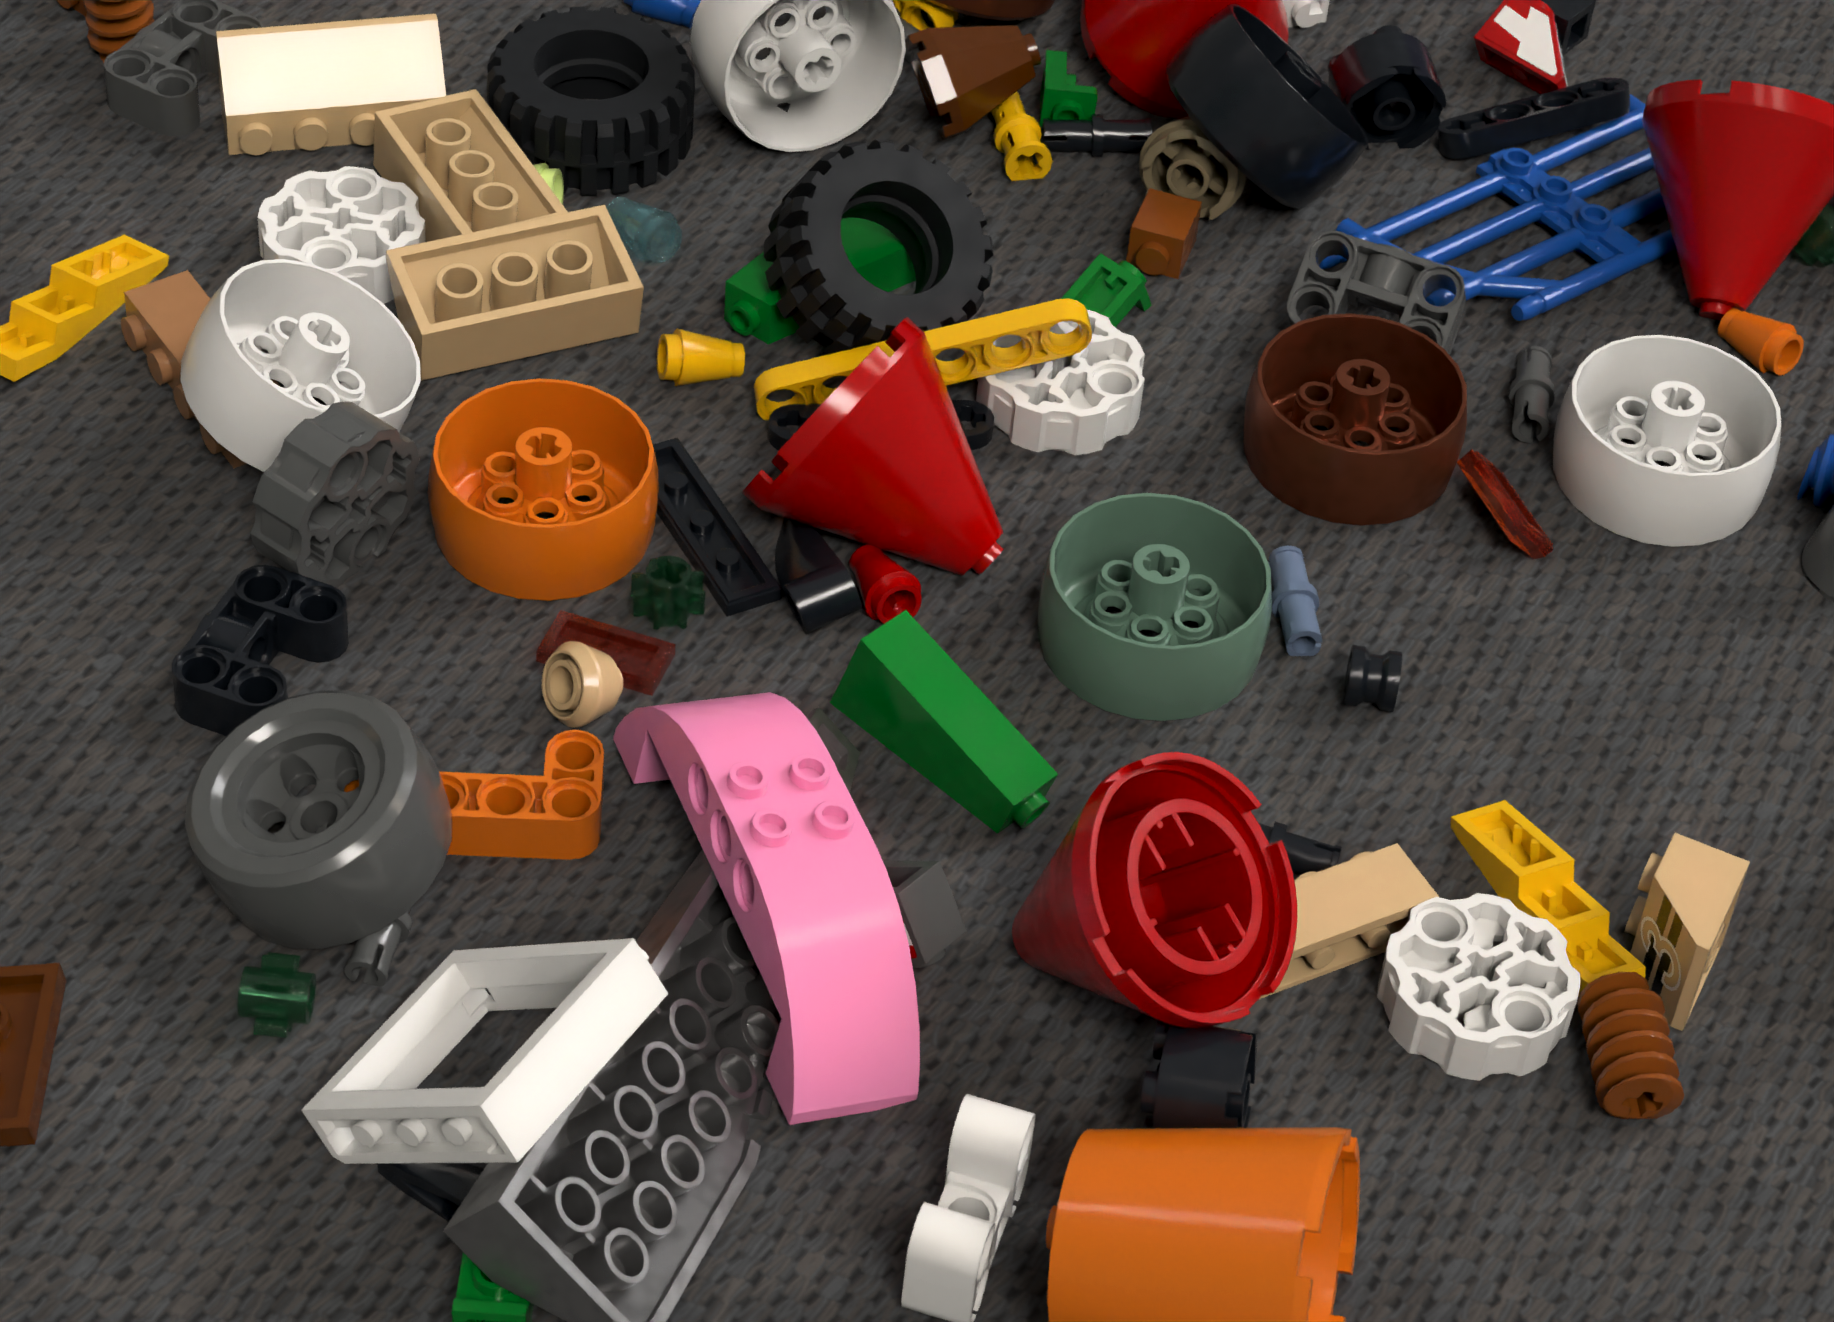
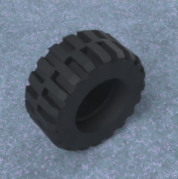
[487,6,695,197]
[764,140,994,355]

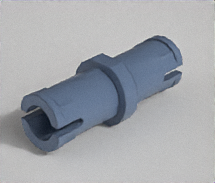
[1268,546,1322,656]

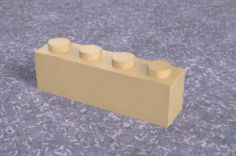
[1259,843,1439,999]

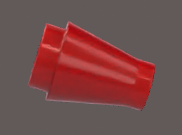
[849,544,922,624]

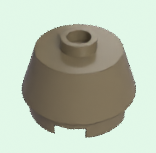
[1139,116,1246,220]

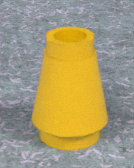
[657,329,745,386]

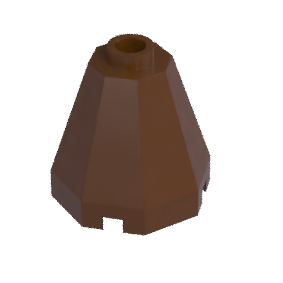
[905,25,1041,140]

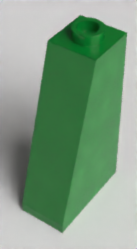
[724,217,916,344]
[830,610,1058,834]

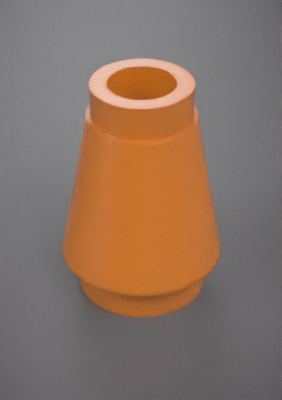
[1718,308,1804,376]

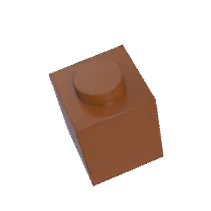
[1126,188,1202,279]

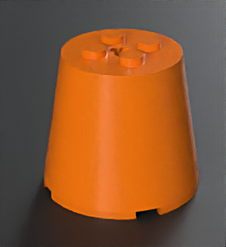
[1046,1127,1360,1322]

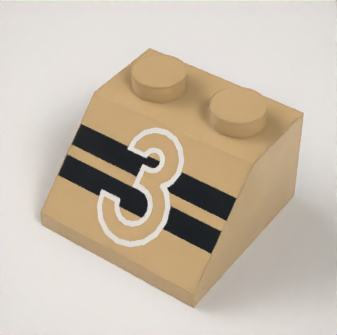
[1625,833,1750,1031]

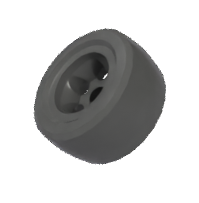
[185,690,452,949]

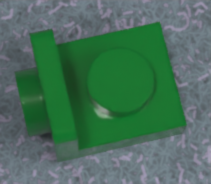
[1039,50,1098,127]
[1061,253,1152,327]

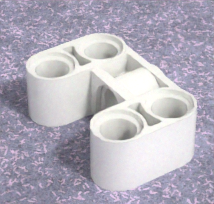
[901,1094,1036,1322]

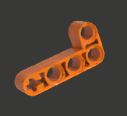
[344,730,604,860]

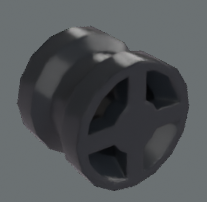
[1343,645,1402,712]

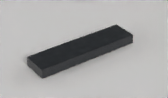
[653,437,782,617]

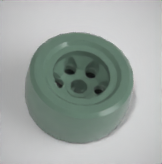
[1038,493,1272,721]

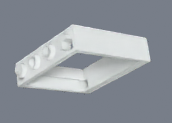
[301,938,668,1164]

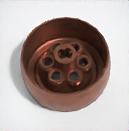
[1244,313,1467,526]

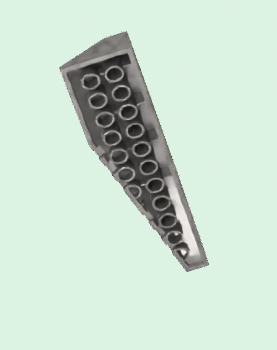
[443,707,860,1322]

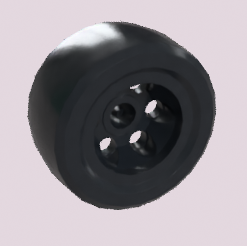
[1166,3,1368,209]

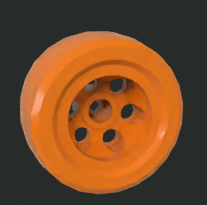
[428,378,659,601]

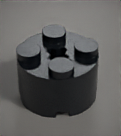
[1327,25,1446,150]
[1141,1020,1257,1129]

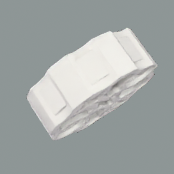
[258,166,426,304]
[976,309,1145,455]
[1377,893,1580,1081]

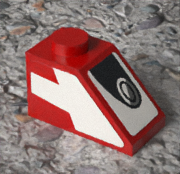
[1474,0,1568,94]

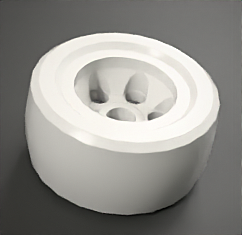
[690,0,906,152]
[180,259,421,472]
[1553,335,1781,547]

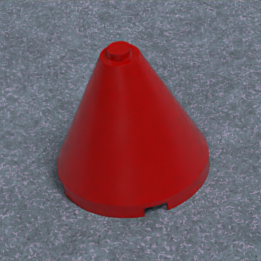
[1080,0,1289,119]
[1642,79,1834,321]
[742,317,1004,576]
[1012,752,1297,1028]

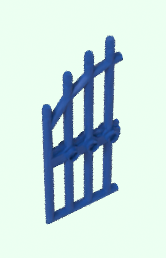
[1319,94,1676,321]

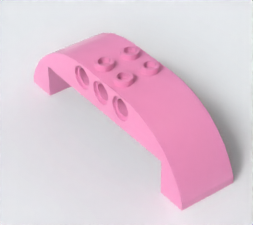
[613,692,920,1125]

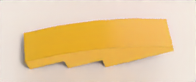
[0,234,169,382]
[1451,800,1646,997]

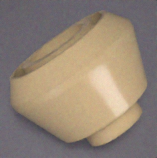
[542,641,623,728]

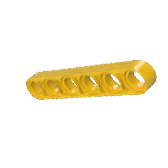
[754,298,1092,421]

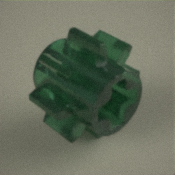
[631,556,705,630]
[238,952,316,1038]

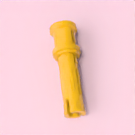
[991,91,1053,181]

